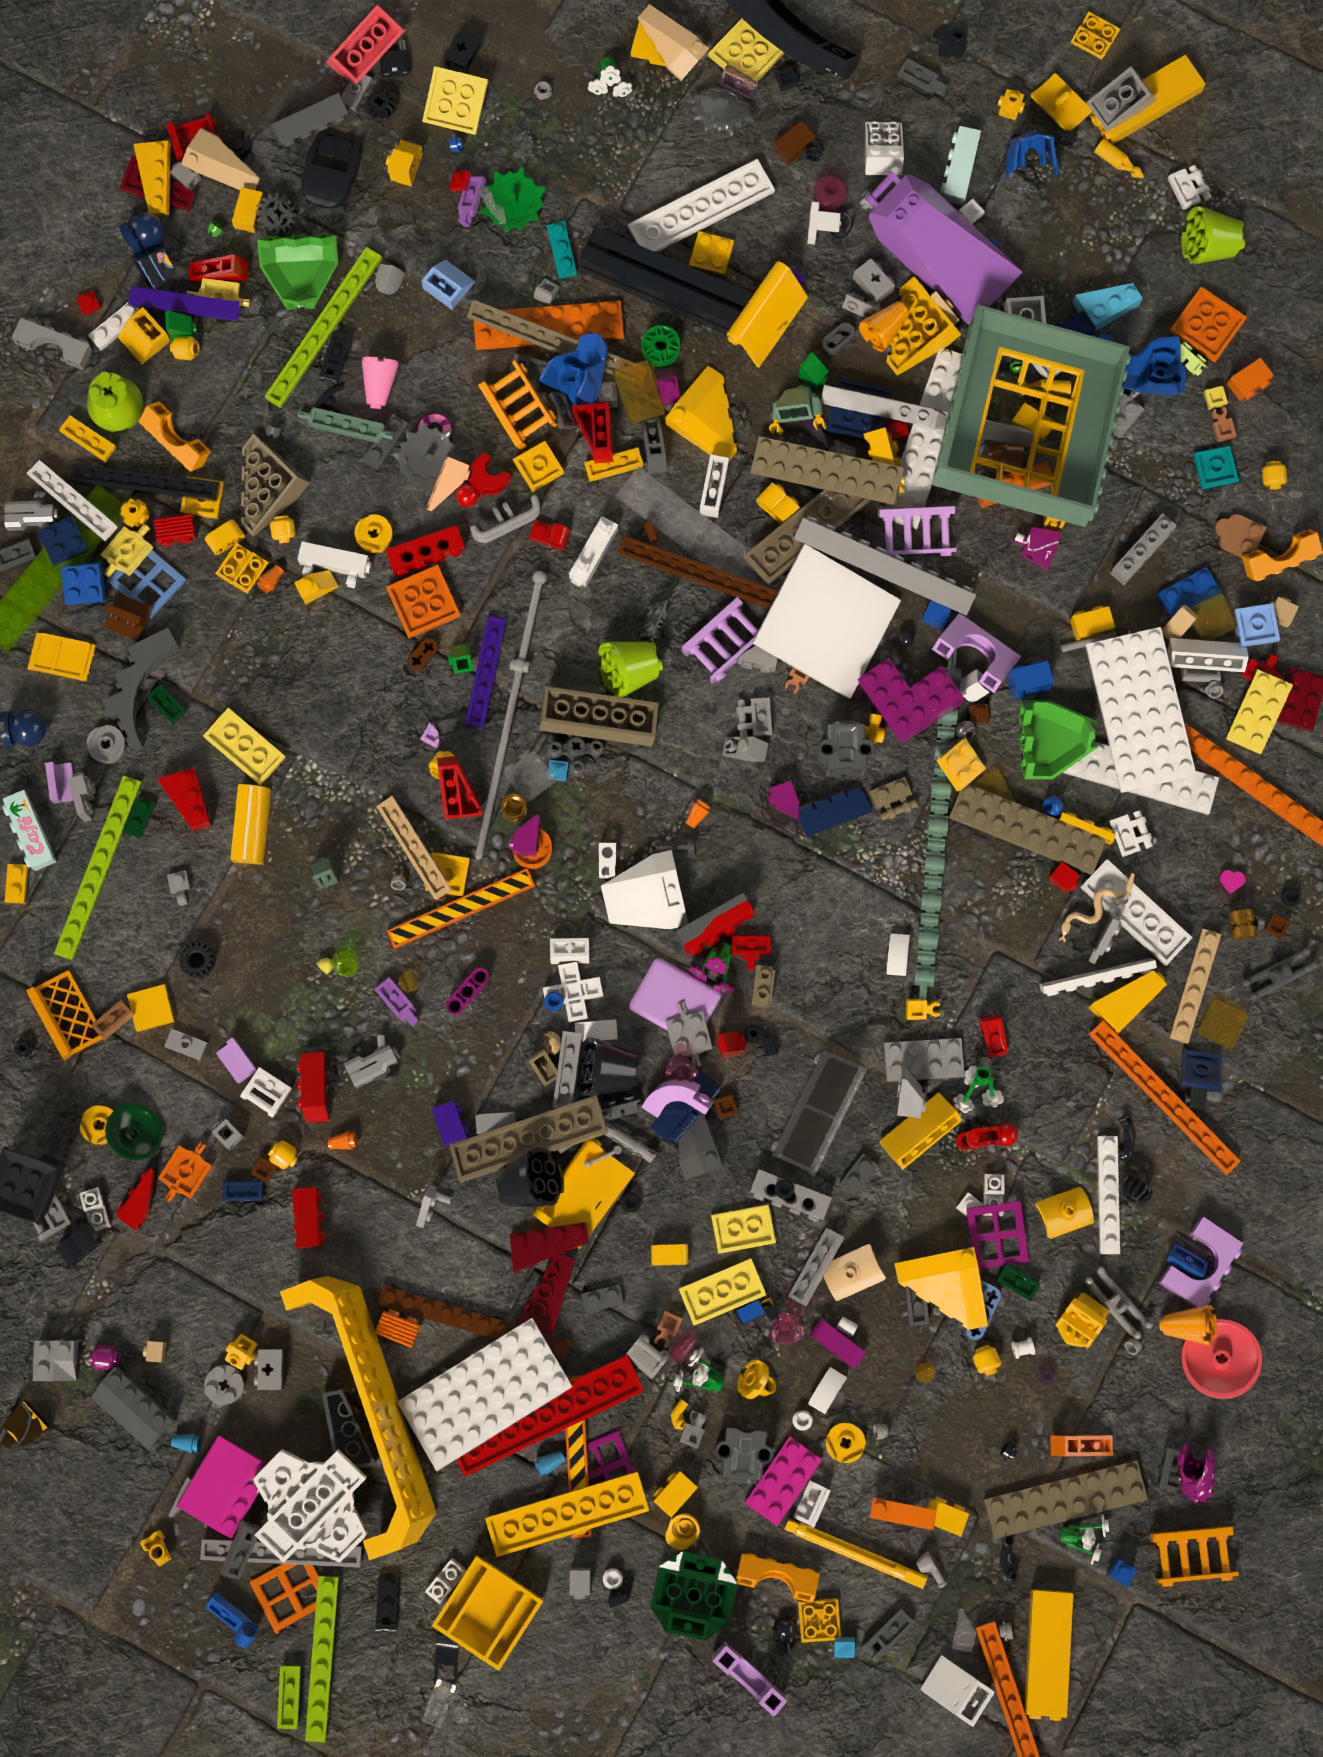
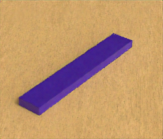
[128,286,241,322]
[465,615,507,729]

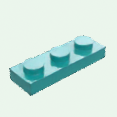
[547,221,577,279]

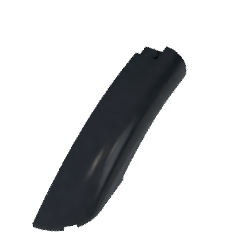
[725,0,861,80]

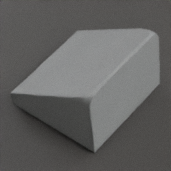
[534,278,560,306]

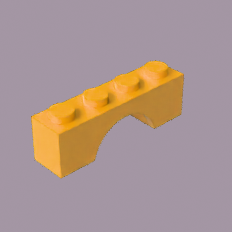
[139,401,211,472]
[1242,529,1323,581]
[735,1553,820,1603]

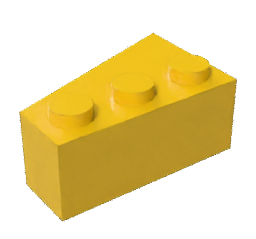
[864,428,906,494]

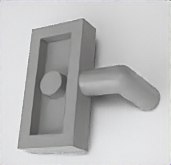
[416,1185,452,1228]

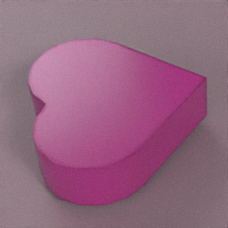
[1219,870,1246,894]

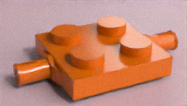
[158,1142,212,1203]

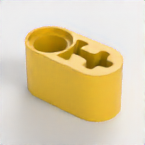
[204,520,245,555]
[651,1244,689,1266]

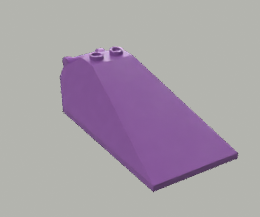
[865,170,1023,325]

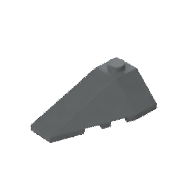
[679,1112,723,1181]

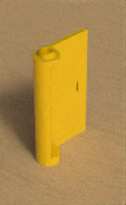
[727,261,808,368]
[532,1138,635,1249]

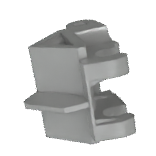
[625,1333,671,1379]

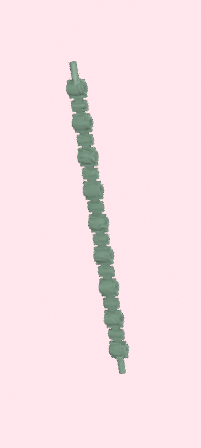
[914,650,961,1005]

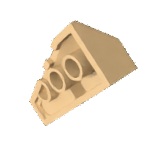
[638,4,709,81]
[181,128,260,190]

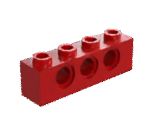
[385,525,465,576]

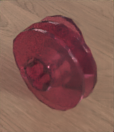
[813,176,847,212]

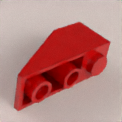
[116,1168,156,1231]

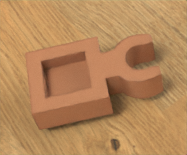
[1211,407,1237,442]
[785,667,810,694]
[654,1311,683,1348]

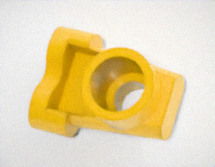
[865,714,885,744]
[140,1530,171,1566]

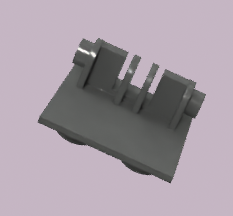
[638,600,668,642]

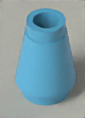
[171,1434,202,1454]
[534,1451,565,1476]

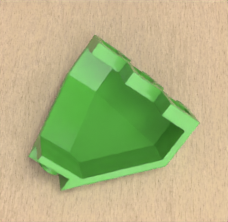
[257,233,338,310]
[1019,700,1098,779]

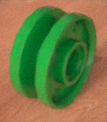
[642,325,680,368]

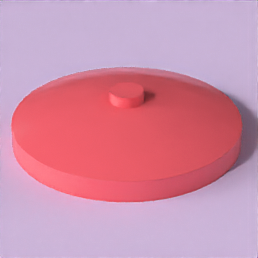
[1182,1319,1262,1399]

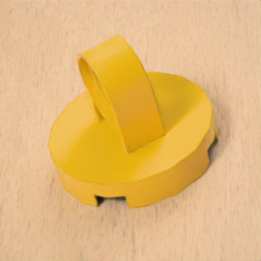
[737,1359,776,1399]

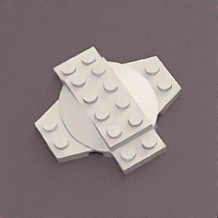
[253,1449,368,1563]

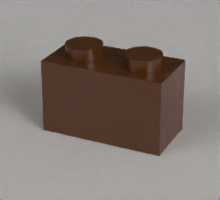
[773,121,816,166]

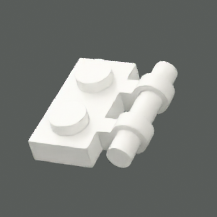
[1167,165,1212,210]
[1109,810,1153,857]

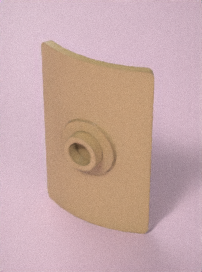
[824,1244,886,1301]

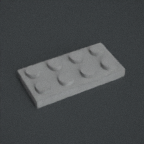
[884,1038,964,1082]

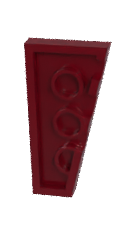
[120,155,196,212]
[509,1222,589,1273]
[515,1254,576,1335]

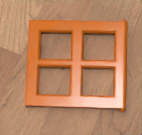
[249,1564,318,1634]

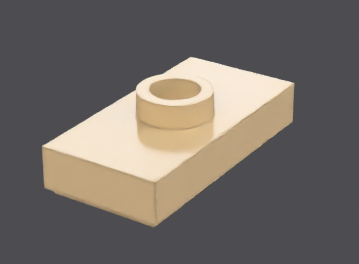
[931,291,959,324]

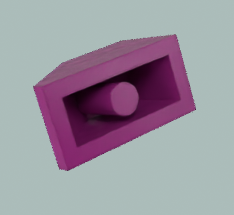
[654,366,680,406]
[767,781,801,820]
[509,815,541,857]

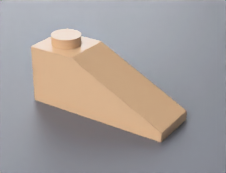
[426,457,470,511]

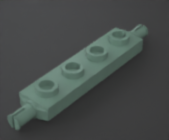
[298,407,395,444]

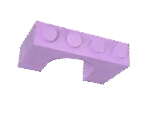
[932,613,1021,693]
[1158,1217,1243,1308]
[712,1641,787,1717]

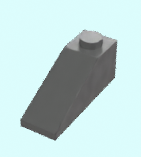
[641,417,667,474]

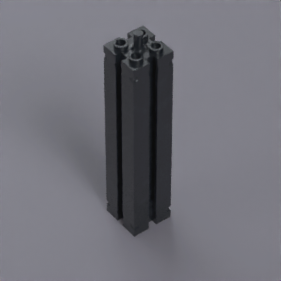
[579,226,754,335]

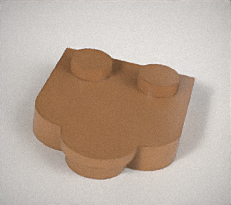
[1215,514,1267,558]

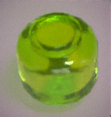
[332,948,358,977]

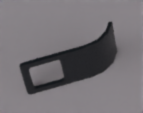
[434,1635,458,1687]

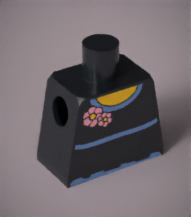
[131,245,179,290]

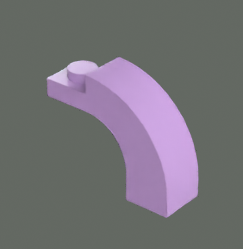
[641,1079,714,1118]

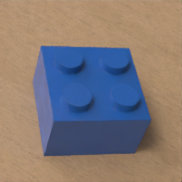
[60,562,107,605]
[1006,660,1054,700]

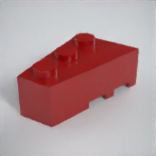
[572,402,614,464]
[437,756,483,820]
[297,1052,329,1123]
[292,1187,326,1249]

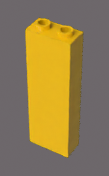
[1091,55,1205,145]
[1024,1589,1073,1721]

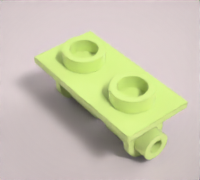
[1180,341,1208,376]

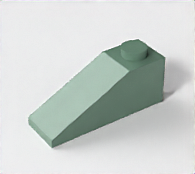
[311,857,338,889]

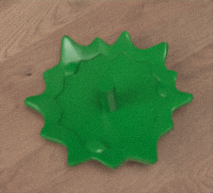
[480,167,546,233]

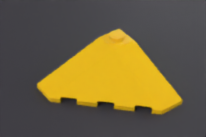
[886,276,961,376]
[665,366,737,462]
[894,1247,988,1330]

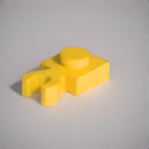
[906,999,940,1020]

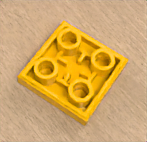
[798,1598,841,1643]

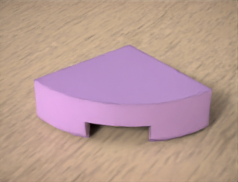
[420,722,440,749]

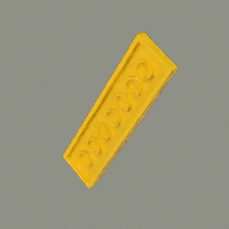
[485,1471,649,1557]

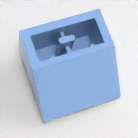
[422,260,475,310]

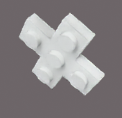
[543,962,603,1023]

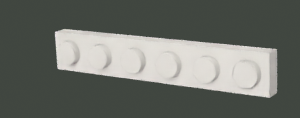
[27,460,118,541]
[1039,958,1157,996]
[1097,1136,1120,1254]

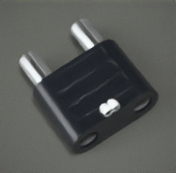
[380,40,410,77]

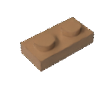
[91,1000,134,1040]

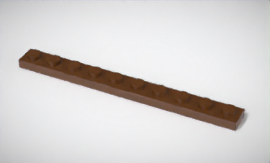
[618,536,779,609]
[377,1285,571,1360]

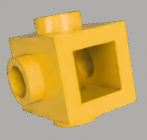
[998,89,1025,121]
[120,498,150,529]
[225,1334,257,1370]

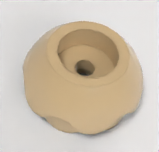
[544,1031,561,1056]

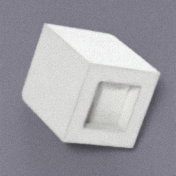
[959,669,989,703]

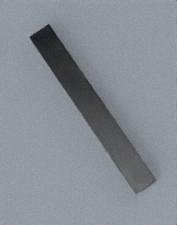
[70,463,220,502]

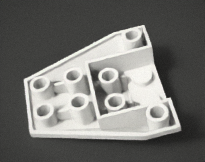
[601,850,689,929]

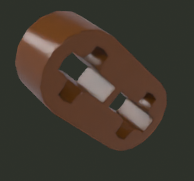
[408,638,438,671]

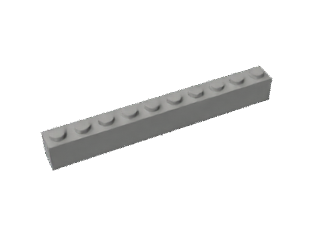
[793,515,976,616]

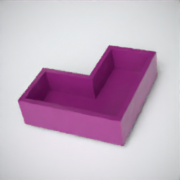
[857,658,965,745]

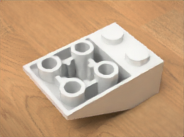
[865,121,904,176]
[920,1655,995,1727]

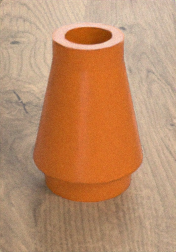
[257,565,284,593]
[685,799,710,829]
[328,1130,358,1150]

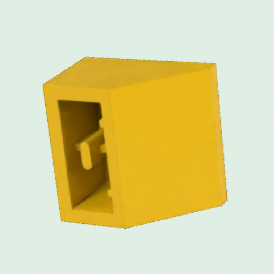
[118,307,170,365]

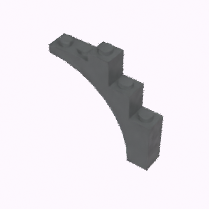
[102,628,180,751]

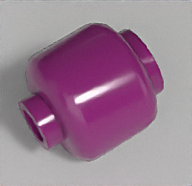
[89,1345,119,1371]

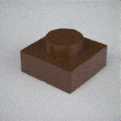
[644,522,659,546]
[968,704,990,725]
[1263,913,1291,940]
[713,1094,738,1120]
[250,1157,278,1183]

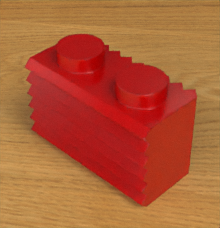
[154,514,196,547]

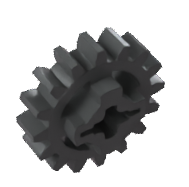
[255,193,296,235]

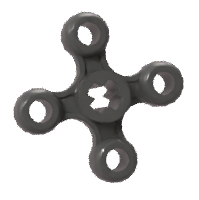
[547,734,604,777]

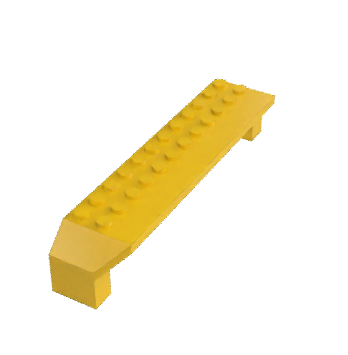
[280,1276,436,1560]

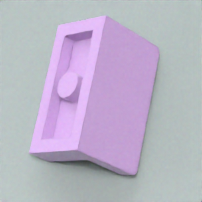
[45,762,73,804]
[216,1038,257,1083]

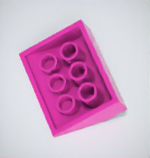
[176,1435,269,1539]

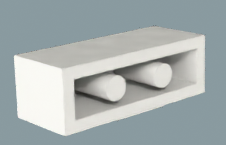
[700,454,729,518]

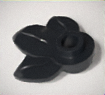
[933,27,967,58]

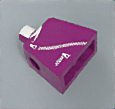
[1014,527,1062,570]

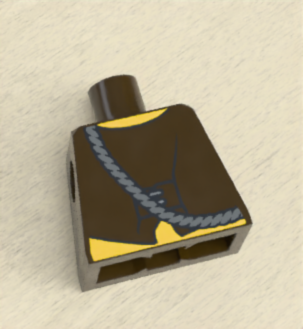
[1,1400,52,1449]

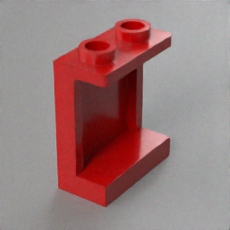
[166,112,221,163]

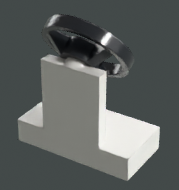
[807,202,853,244]

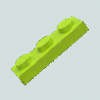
[277,1665,301,1729]

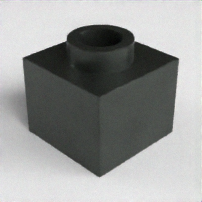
[1184,1087,1207,1110]

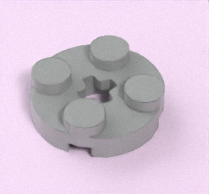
[87,725,126,764]
[204,1365,245,1405]

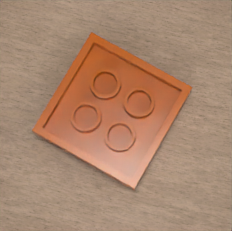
[1169,287,1247,363]
[386,565,461,639]

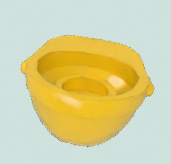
[665,1513,700,1551]

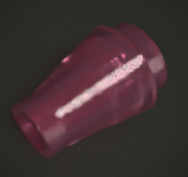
[669,1335,697,1365]

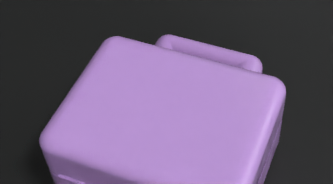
[629,958,721,1031]

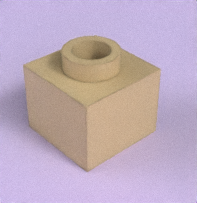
[143,1341,167,1362]

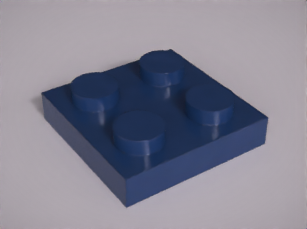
[37,516,89,566]
[1181,1049,1222,1091]

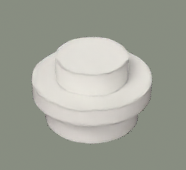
[793,1410,812,1430]
[603,1568,623,1589]

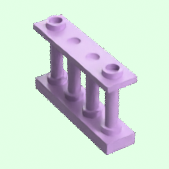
[878,506,957,557]
[682,597,759,684]

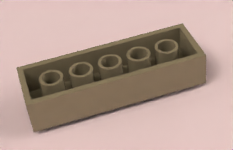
[539,686,658,747]

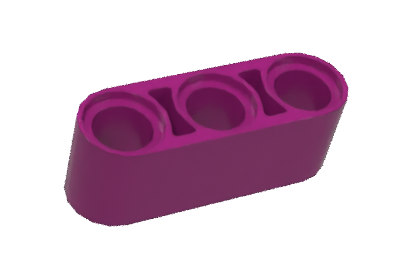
[446,968,490,1016]
[809,1319,866,1369]

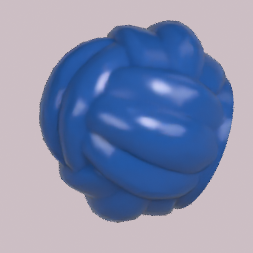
[1043,796,1063,817]

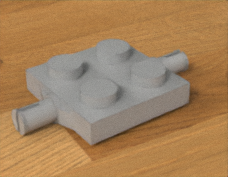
[1112,391,1144,439]
[1088,903,1126,964]
[666,1002,713,1068]

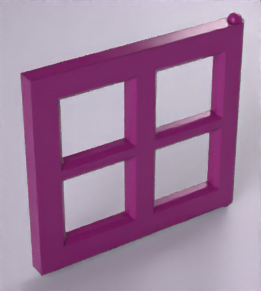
[966,1200,1030,1269]
[565,1430,635,1481]

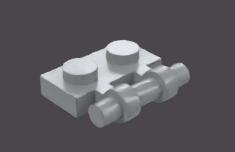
[736,697,772,737]

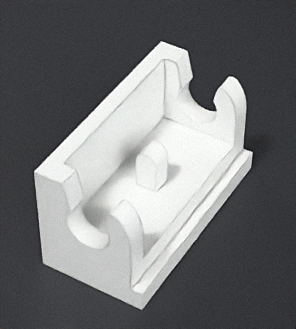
[550,938,589,964]
[793,1480,831,1527]

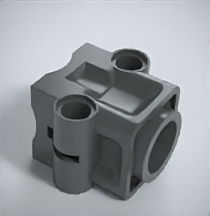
[817,721,875,777]
[715,1427,773,1484]

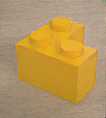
[386,140,423,187]

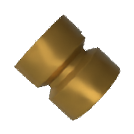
[501,793,527,823]
[1229,909,1257,940]

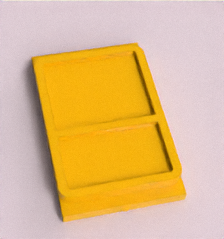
[27,633,96,682]

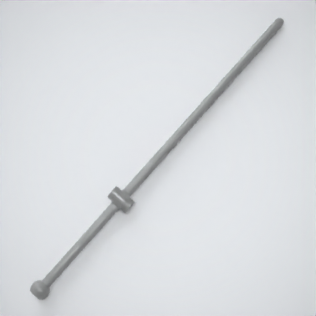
[475,571,547,860]

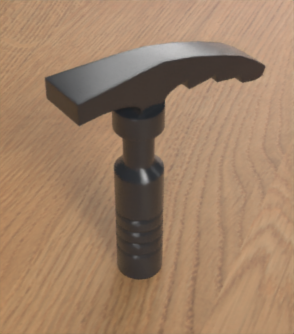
[314,385,356,417]

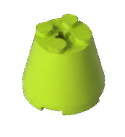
[1181,207,1245,264]
[87,372,144,432]
[598,642,663,697]

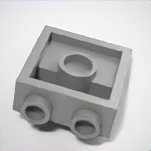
[68,772,96,822]

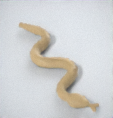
[1059,873,1135,942]

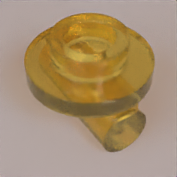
[398,971,418,993]
[915,1363,936,1383]

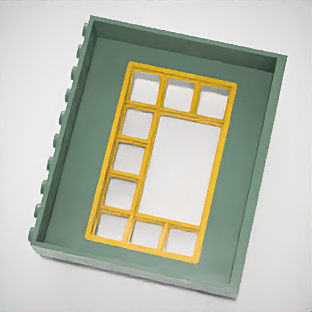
[931,304,1131,527]

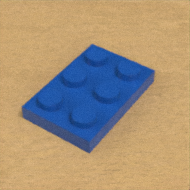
[1157,567,1226,619]

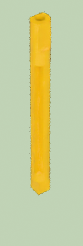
[785,1518,928,1589]

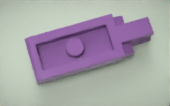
[457,176,486,227]
[374,977,419,1027]

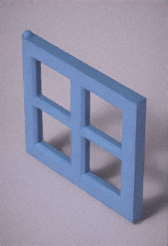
[106,550,187,619]

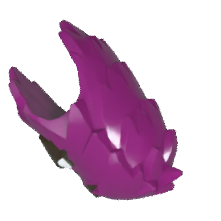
[1177,1444,1216,1504]

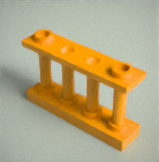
[478,360,557,450]
[1150,1526,1239,1587]

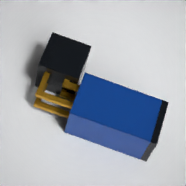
[735,1298,782,1325]

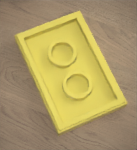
[711,1204,776,1254]

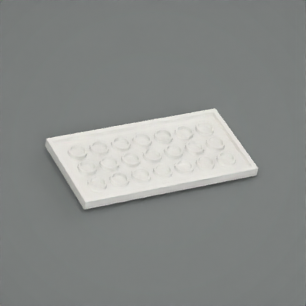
[1085,627,1196,793]
[397,1318,573,1471]

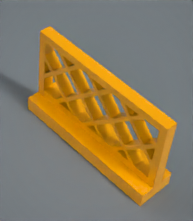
[26,970,102,1061]

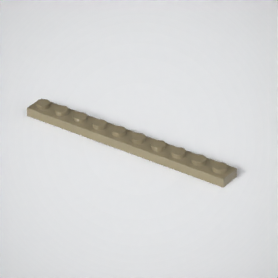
[467,299,647,386]

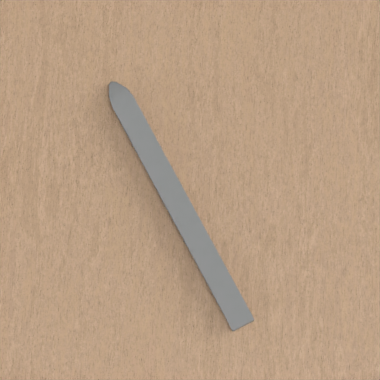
[821,385,1042,447]

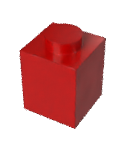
[1048,862,1080,893]

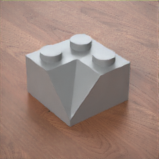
[33,1341,79,1381]

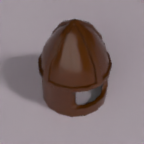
[983,442,1024,472]

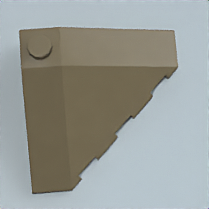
[241,434,310,536]

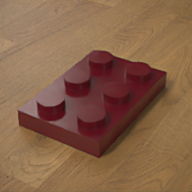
[1276,667,1323,732]

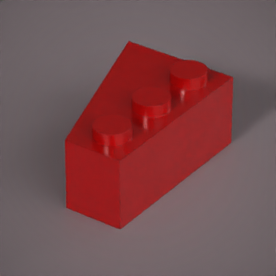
[157,768,212,831]

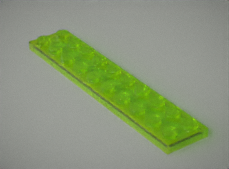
[0,485,123,652]

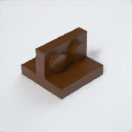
[103,593,154,642]

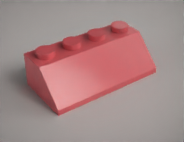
[326,5,404,84]

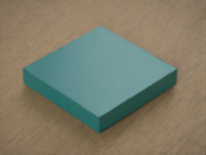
[1193,445,1239,490]

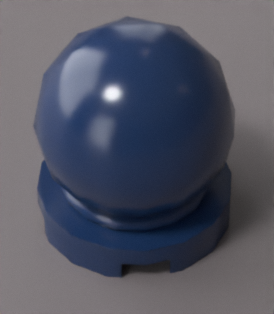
[118,212,166,255]
[0,709,47,749]

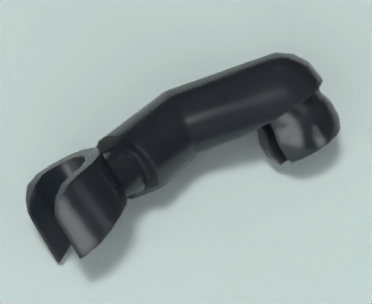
[1118,1116,1135,1161]
[999,1535,1019,1581]

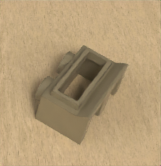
[751,965,775,1008]

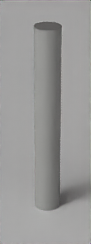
[1060,631,1117,653]

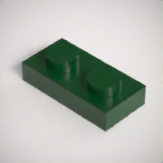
[147,684,187,725]
[123,797,156,839]
[996,1264,1041,1302]

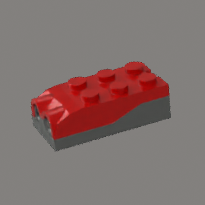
[676,893,754,956]

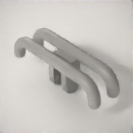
[470,495,541,543]
[1085,1267,1153,1339]

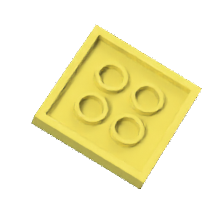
[708,18,784,90]
[422,66,489,135]

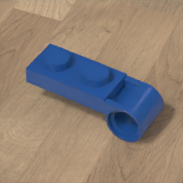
[205,1592,259,1648]

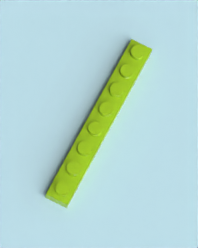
[305,1575,339,1742]

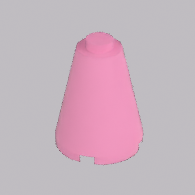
[362,357,399,409]

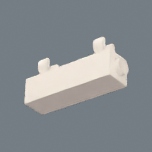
[569,516,618,587]
[297,542,372,588]

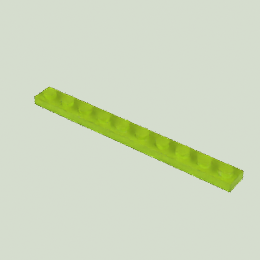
[264,247,382,408]
[54,775,142,961]

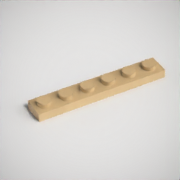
[376,796,452,900]
[1169,929,1221,1044]

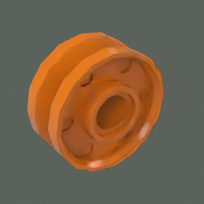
[512,829,552,869]

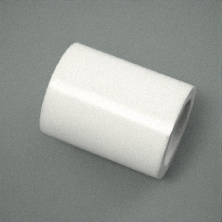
[836,1316,858,1337]

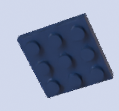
[826,378,893,441]

